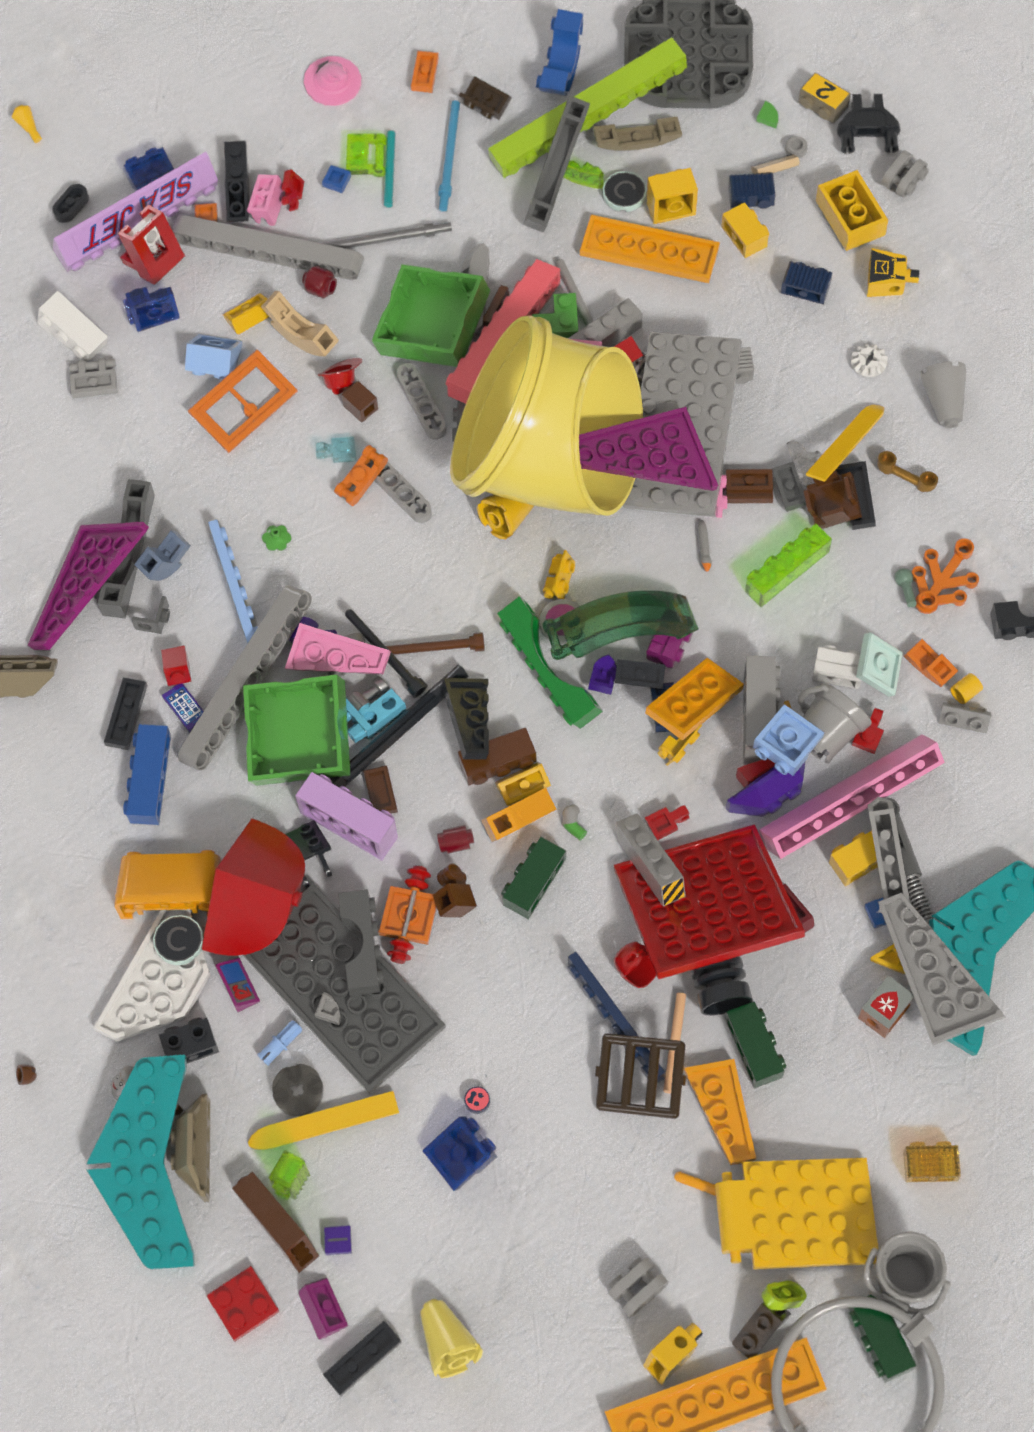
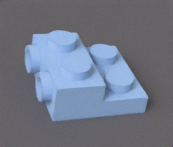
[753,704,824,776]

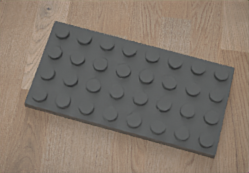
[243,884,446,1095]

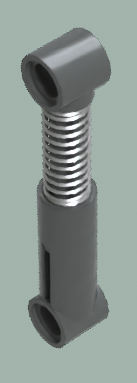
[885,797,939,924]

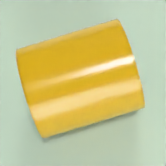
[950,673,983,705]

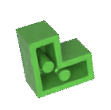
[532,293,578,338]

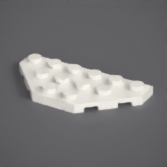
[94,909,210,1041]

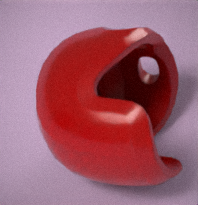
[613,941,656,988]

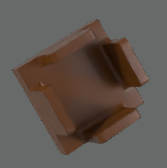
[803,470,862,530]

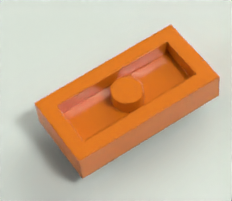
[411,51,439,93]

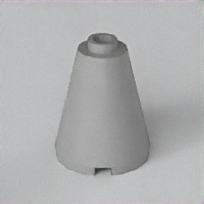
[920,362,966,428]

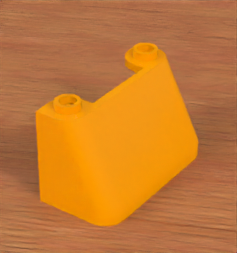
[114,850,221,919]

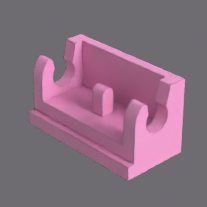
[247,175,285,226]

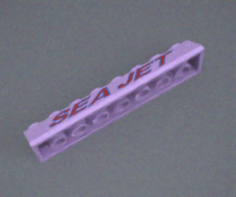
[53,152,218,272]

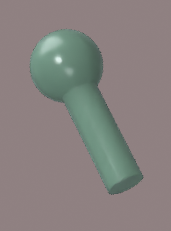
[894,568,917,607]

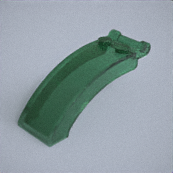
[542,590,699,660]

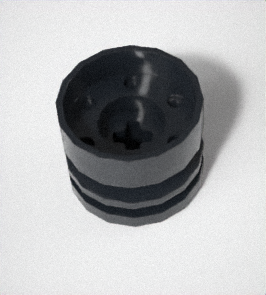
[691,956,752,1016]

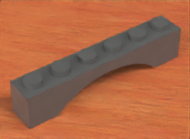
[523,96,590,233]
[98,479,155,619]

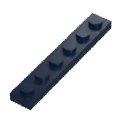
[567,951,665,1084]

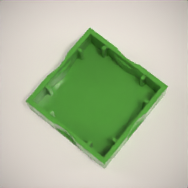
[372,264,490,367]
[243,675,350,786]

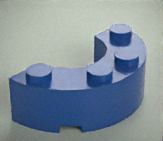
[536,9,583,96]

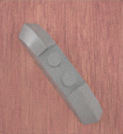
[461,243,490,341]
[867,796,910,902]

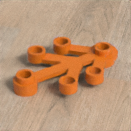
[912,538,979,614]

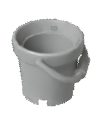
[798,683,872,764]
[863,1231,951,1315]

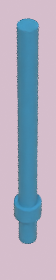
[438,100,460,212]

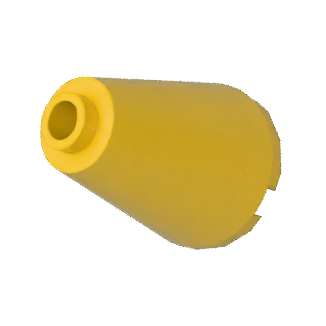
[477,494,534,540]

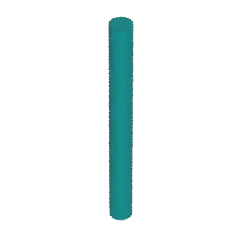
[384,130,396,208]

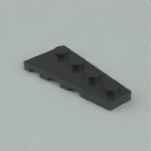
[441,678,489,760]

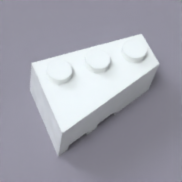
[37,291,108,362]

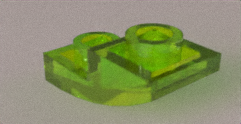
[564,160,604,189]

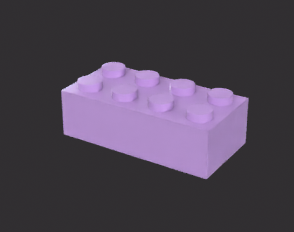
[295,772,398,861]

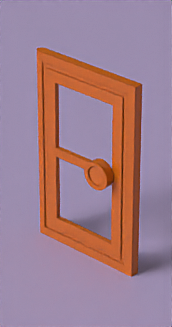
[188,350,298,453]

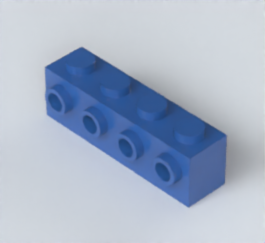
[123,724,171,825]

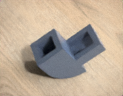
[134,530,191,581]

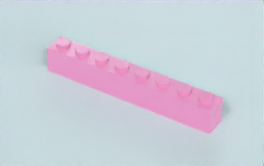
[759,734,945,859]

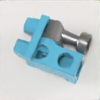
[346,676,407,743]

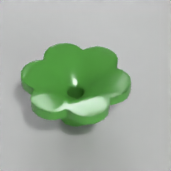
[262,525,292,551]

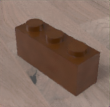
[457,727,537,786]

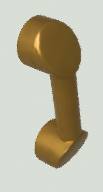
[877,451,938,492]

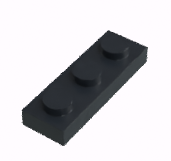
[104,677,148,750]
[323,1321,402,1397]

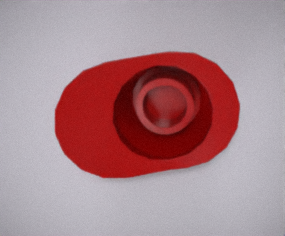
[318,358,362,395]

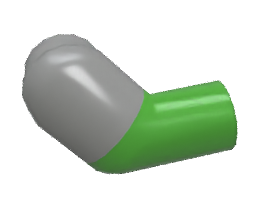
[562,804,588,841]

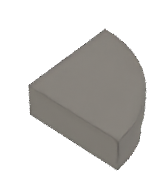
[315,992,341,1025]

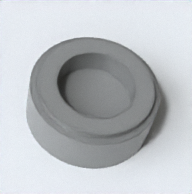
[785,136,808,158]

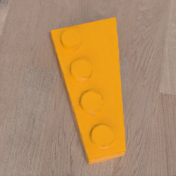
[684,1059,756,1165]

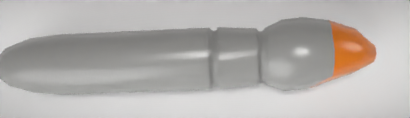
[698,520,712,572]

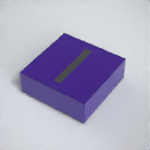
[324,1226,352,1255]

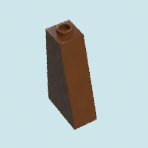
[232,1171,319,1273]

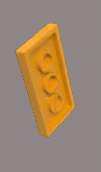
[645,658,744,740]

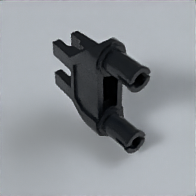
[837,94,901,154]

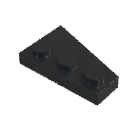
[836,461,876,530]

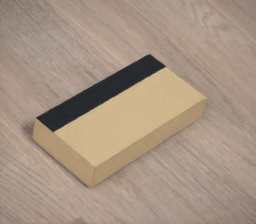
[751,154,800,174]

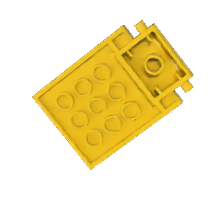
[715,1158,879,1269]

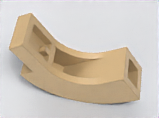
[261,291,339,356]

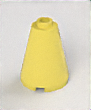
[420,1299,483,1378]

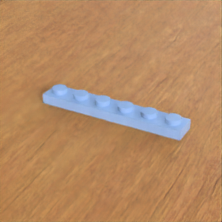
[208,520,258,644]

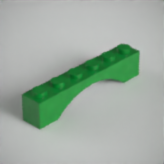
[497,596,603,729]

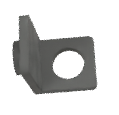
[132,596,170,634]

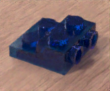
[123,147,174,191]
[122,286,180,332]
[422,1116,498,1191]

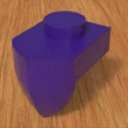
[588,654,617,695]

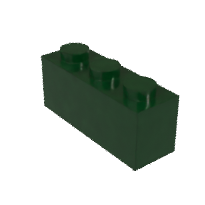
[501,837,566,920]
[725,1001,786,1089]
[847,1291,917,1383]

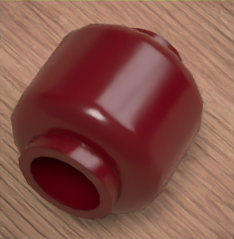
[302,266,337,298]

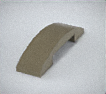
[593,117,682,151]

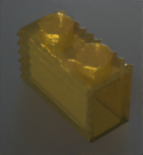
[903,1141,961,1182]

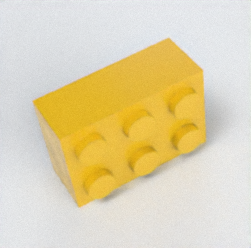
[816,170,888,251]

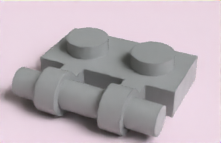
[69,357,118,398]

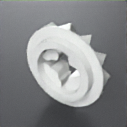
[851,343,888,377]

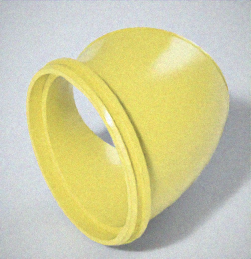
[450,316,643,516]

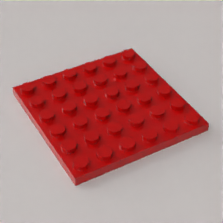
[614,824,805,980]

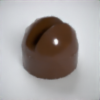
[16,1064,37,1085]

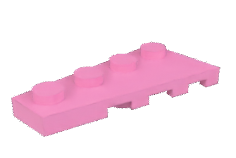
[285,623,391,674]

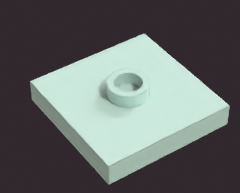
[856,632,903,697]

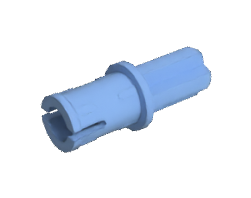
[257,1020,302,1066]

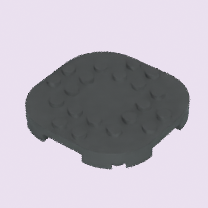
[624,0,753,109]

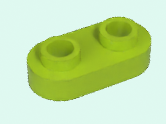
[761,1280,807,1311]

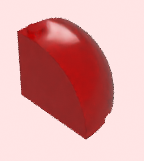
[202,818,305,956]

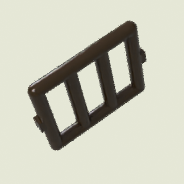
[595,1033,686,1119]

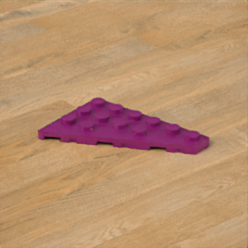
[579,407,719,491]
[27,522,149,650]

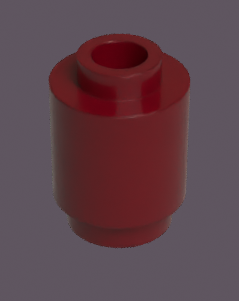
[437,825,474,854]

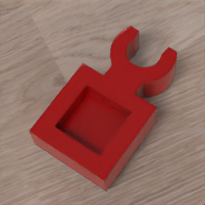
[282,169,304,212]

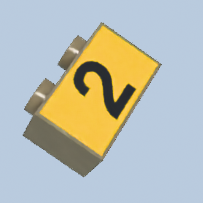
[798,72,851,124]

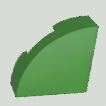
[756,101,779,129]

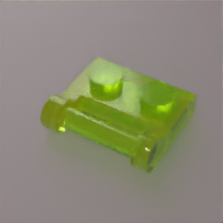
[346,134,387,177]

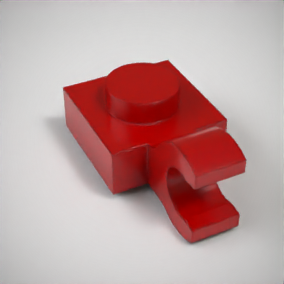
[852,708,884,754]
[645,805,690,841]

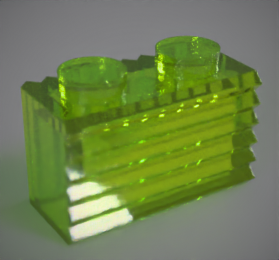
[268,1150,311,1201]

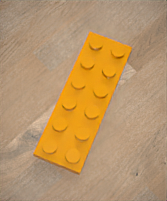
[580,215,720,283]

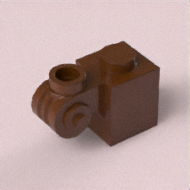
[433,863,477,918]

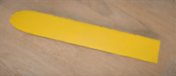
[806,404,885,482]
[248,1091,399,1150]

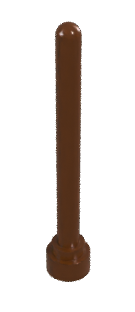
[386,632,485,655]

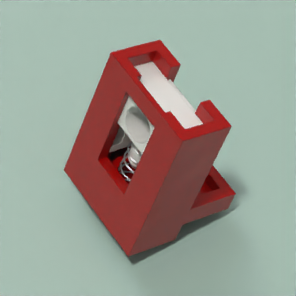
[117,204,185,285]

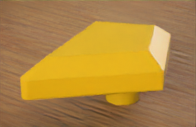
[870,944,906,975]

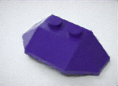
[726,762,805,817]

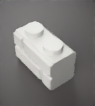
[812,645,861,690]

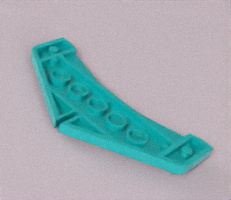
[929,861,1034,1056]
[86,1055,195,1269]

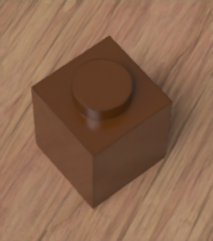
[341,381,378,423]

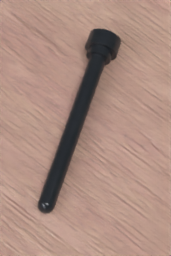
[345,609,428,698]

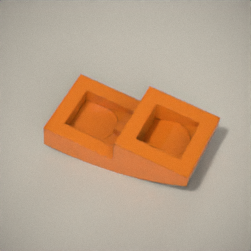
[904,639,958,687]

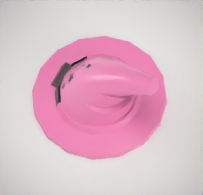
[304,56,362,106]

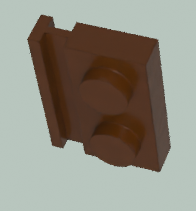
[725,469,774,504]

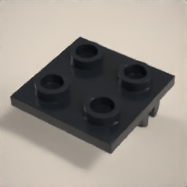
[285,820,332,888]

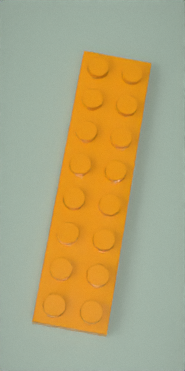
[605,1337,827,1432]

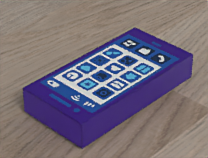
[162,684,204,733]

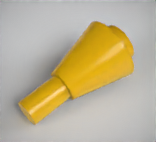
[12,105,42,143]

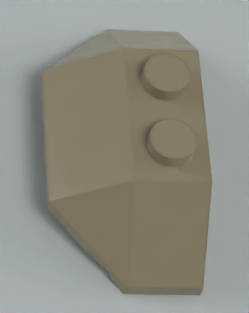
[0,655,58,698]
[171,1094,211,1202]

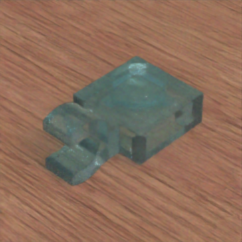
[315,437,356,463]

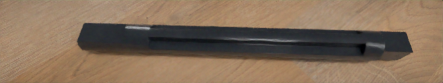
[330,665,469,788]

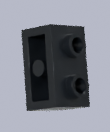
[159,1017,219,1064]

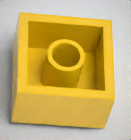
[647,168,698,224]

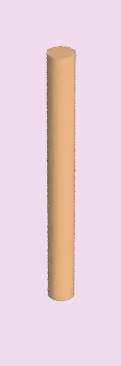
[663,993,686,1094]

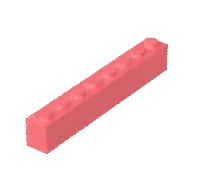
[446,259,560,404]

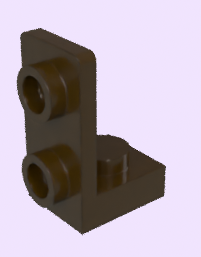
[732,1302,791,1359]

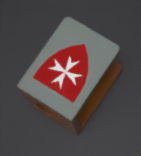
[858,976,914,1038]

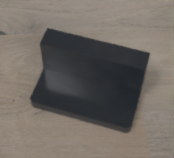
[615,659,666,689]

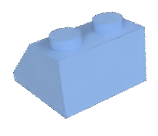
[185,334,242,379]

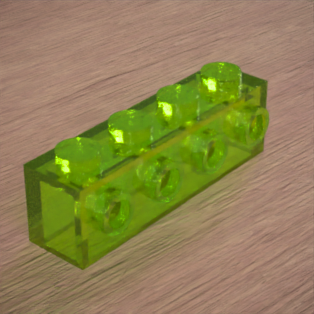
[745,524,832,607]

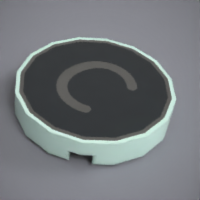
[603,171,647,212]
[153,915,204,965]

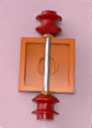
[379,865,437,964]

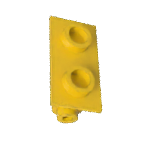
[543,550,575,599]
[657,725,702,766]

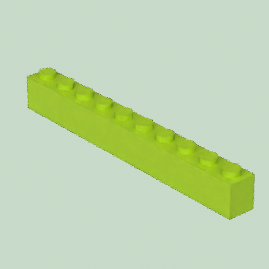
[488,37,687,178]

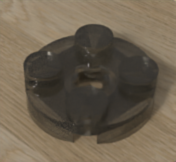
[272,1064,324,1116]

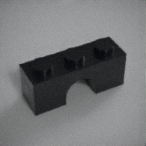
[990,601,1034,640]

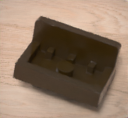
[458,76,512,120]

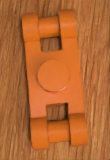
[334,445,388,506]

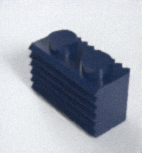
[728,172,776,209]
[781,261,833,305]

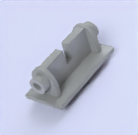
[939,701,991,733]

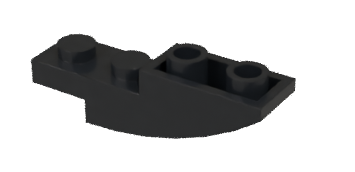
[224,141,250,222]

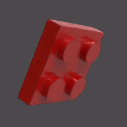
[206,1266,280,1342]

